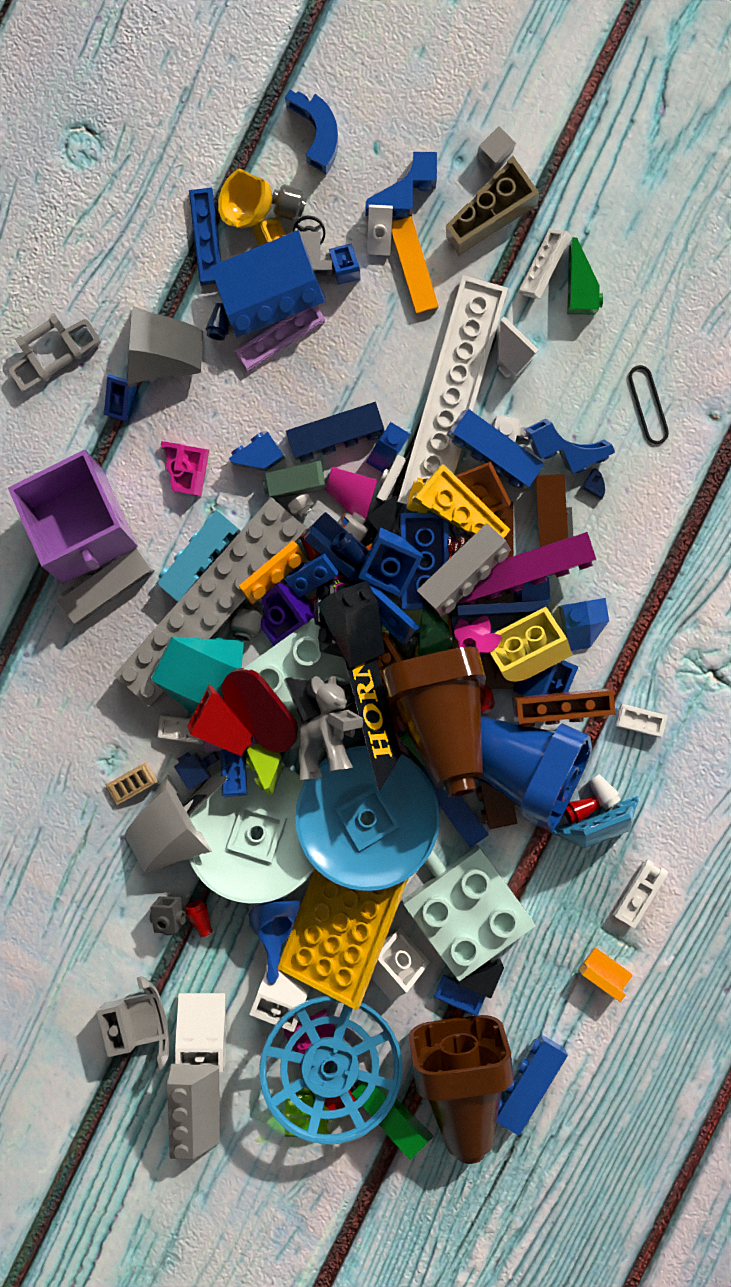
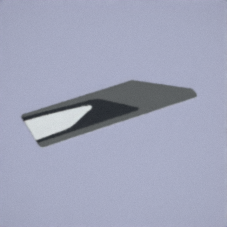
[182,776,227,816]

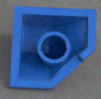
[559,598,609,651]

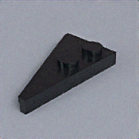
[284,677,355,723]

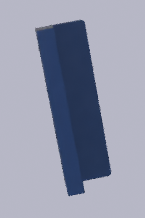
[304,512,382,589]
[450,601,548,637]

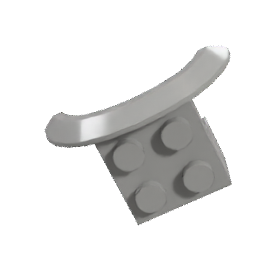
[96,976,170,1070]

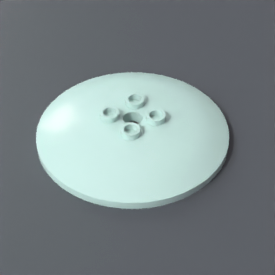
[189,762,315,904]

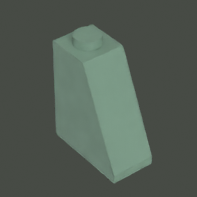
[262,461,326,499]

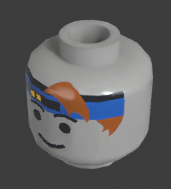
[338,512,368,542]

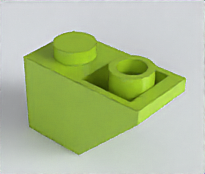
[245,743,285,797]

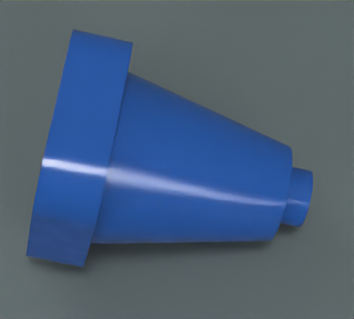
[481,717,592,833]

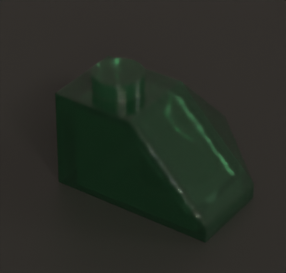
[418,602,453,657]

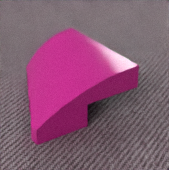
[161,441,209,496]
[326,467,377,524]

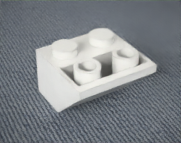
[249,966,310,1032]

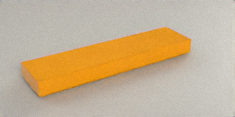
[391,216,439,315]

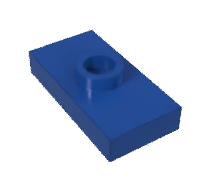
[221,749,247,798]
[434,974,485,1017]

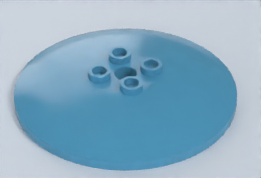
[295,745,440,891]

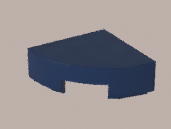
[581,467,605,500]

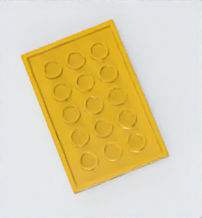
[278,869,409,1010]

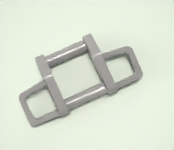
[9,313,101,392]

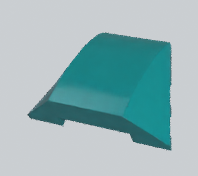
[150,637,244,714]

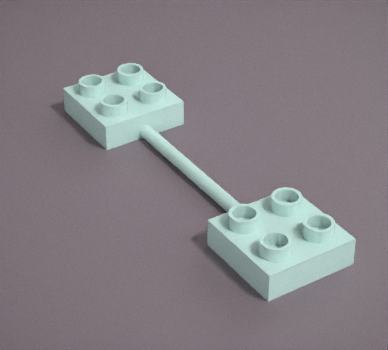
[244,618,536,981]

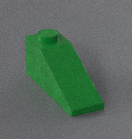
[567,237,603,315]

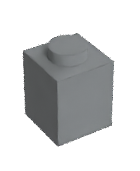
[477,126,516,171]

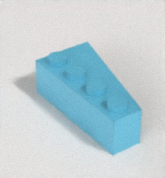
[157,510,241,602]

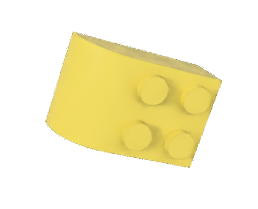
[490,607,573,682]

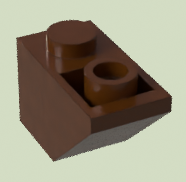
[476,780,518,829]

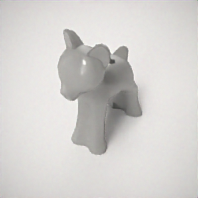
[299,676,353,781]

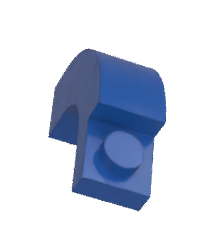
[285,90,338,175]

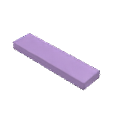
[234,306,325,372]

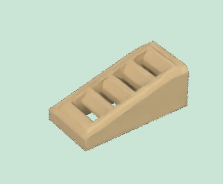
[106,762,158,805]

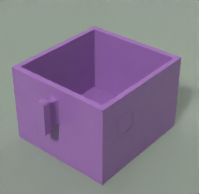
[8,449,138,584]

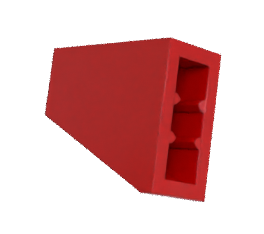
[187,685,252,756]

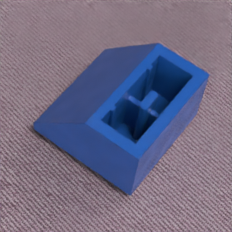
[513,660,579,696]

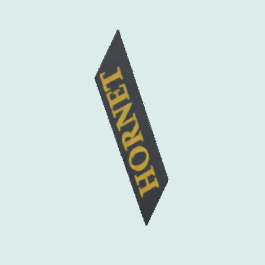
[344,658,401,791]

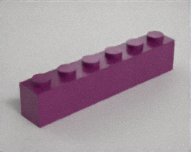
[457,532,597,605]

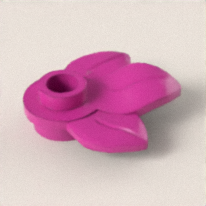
[454,616,502,653]

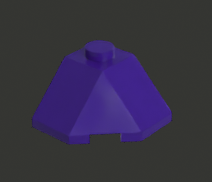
[260,583,314,646]

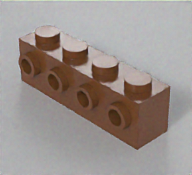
[512,688,616,727]

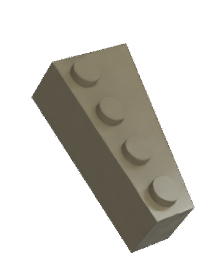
[446,156,539,255]

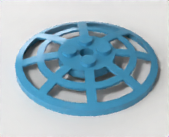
[259,996,402,1144]

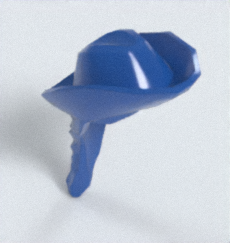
[248,898,299,984]

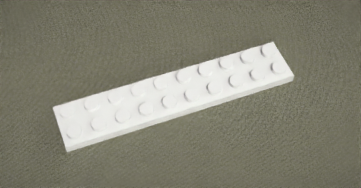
[397,275,508,513]

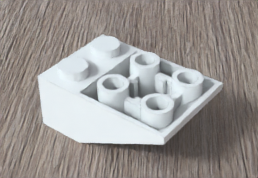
[175,993,226,1072]

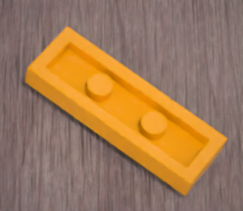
[239,540,306,605]

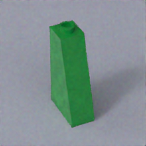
[352,1080,434,1160]

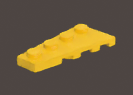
[411,464,510,538]

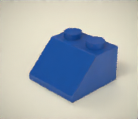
[359,527,423,597]

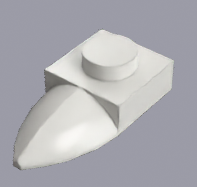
[288,494,313,517]

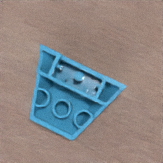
[552,796,639,848]

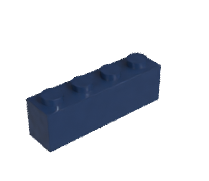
[286,401,384,462]

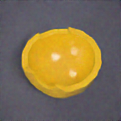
[218,168,272,229]

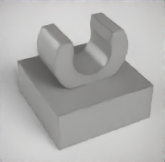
[328,710,363,739]

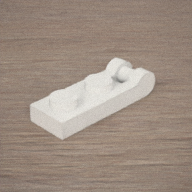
[613,859,668,928]

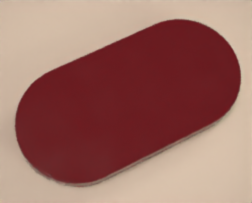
[222,668,299,753]

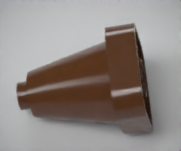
[383,647,486,798]
[409,1015,514,1164]

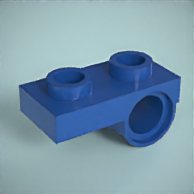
[285,553,338,598]

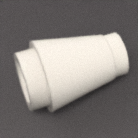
[588,774,621,810]

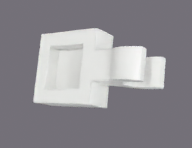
[494,415,529,442]

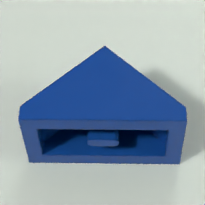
[329,243,360,285]
[104,374,137,421]

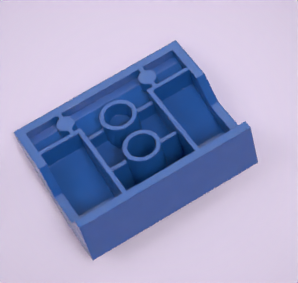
[211,230,326,338]

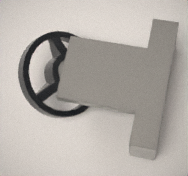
[293,215,333,276]

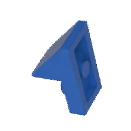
[366,421,410,473]

